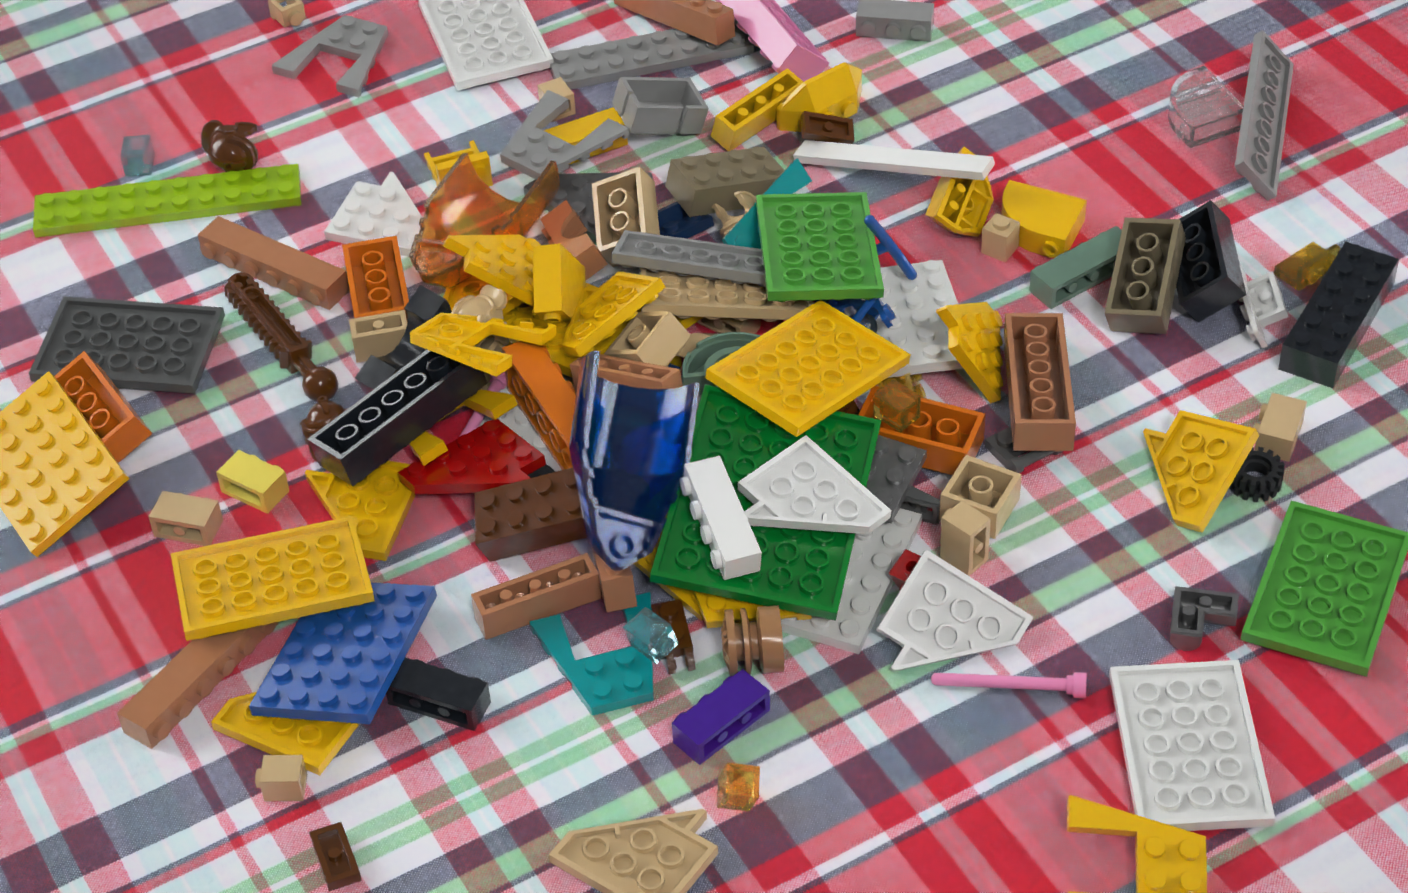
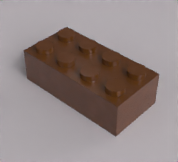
[474,464,603,562]

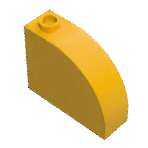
[1002,180,1087,258]
[533,243,586,323]

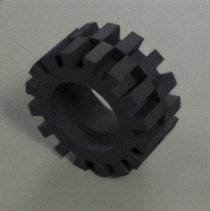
[1229,447,1285,502]

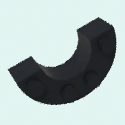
[355,285,452,389]

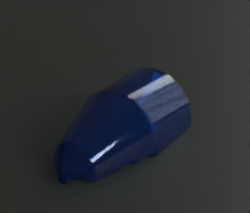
[569,350,700,571]

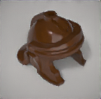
[201,120,258,172]
[299,396,348,462]

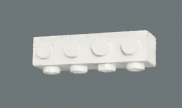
[680,456,762,580]

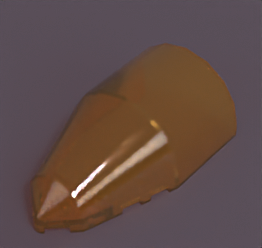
[409,153,560,289]

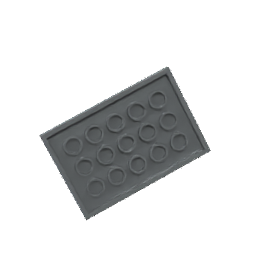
[29,296,225,394]

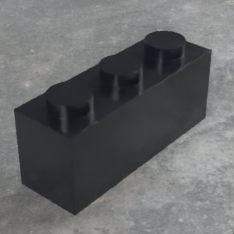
[386,657,491,731]

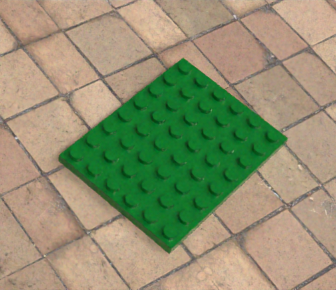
[650,384,882,621]

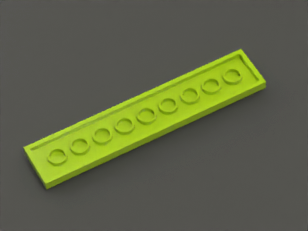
[33,164,302,238]

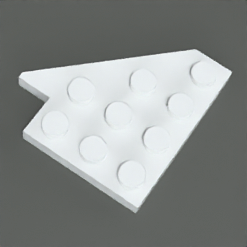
[324,172,435,260]
[738,435,892,534]
[876,549,1033,672]

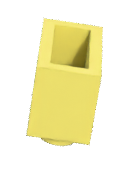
[216,450,289,514]

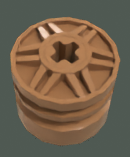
[721,605,784,676]

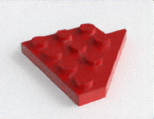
[398,419,546,494]

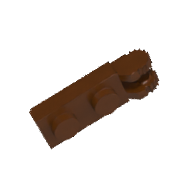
[651,599,696,674]

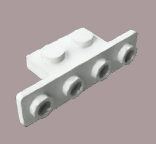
[1239,262,1289,349]

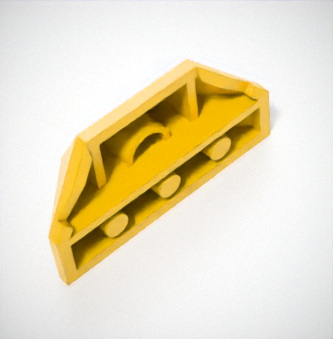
[776,62,862,132]
[925,147,994,237]

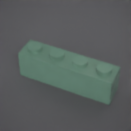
[1029,226,1122,309]

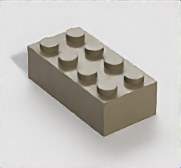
[665,146,784,217]
[1104,217,1186,334]

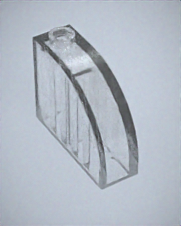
[1168,66,1244,148]

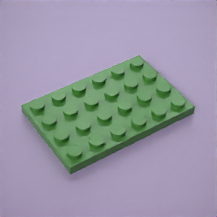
[756,192,884,302]
[1241,500,1408,677]

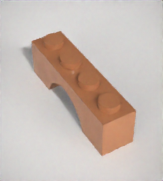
[540,200,608,280]

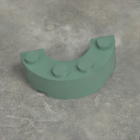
[681,332,761,403]

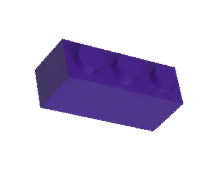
[672,669,770,765]

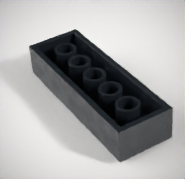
[1278,241,1399,388]
[307,350,488,486]

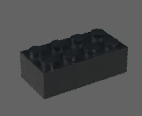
[1176,200,1247,322]

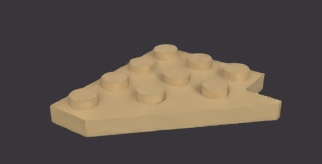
[548,809,718,893]

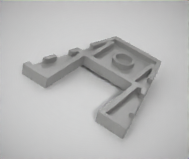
[271,15,388,98]
[500,90,629,182]

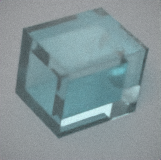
[120,135,155,177]
[623,607,679,664]

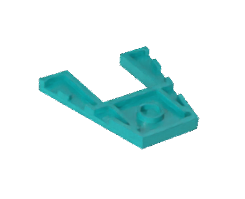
[722,158,812,249]
[529,592,654,716]

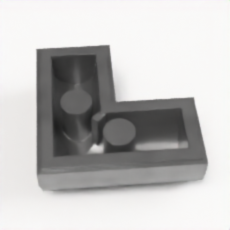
[1170,586,1239,651]

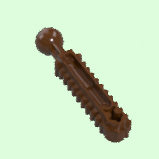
[225,272,339,402]

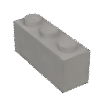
[856,0,934,42]

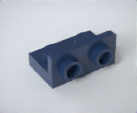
[658,202,714,239]

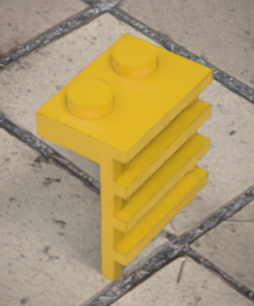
[424,140,493,199]

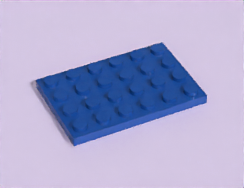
[249,582,437,724]

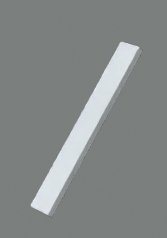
[793,140,995,180]

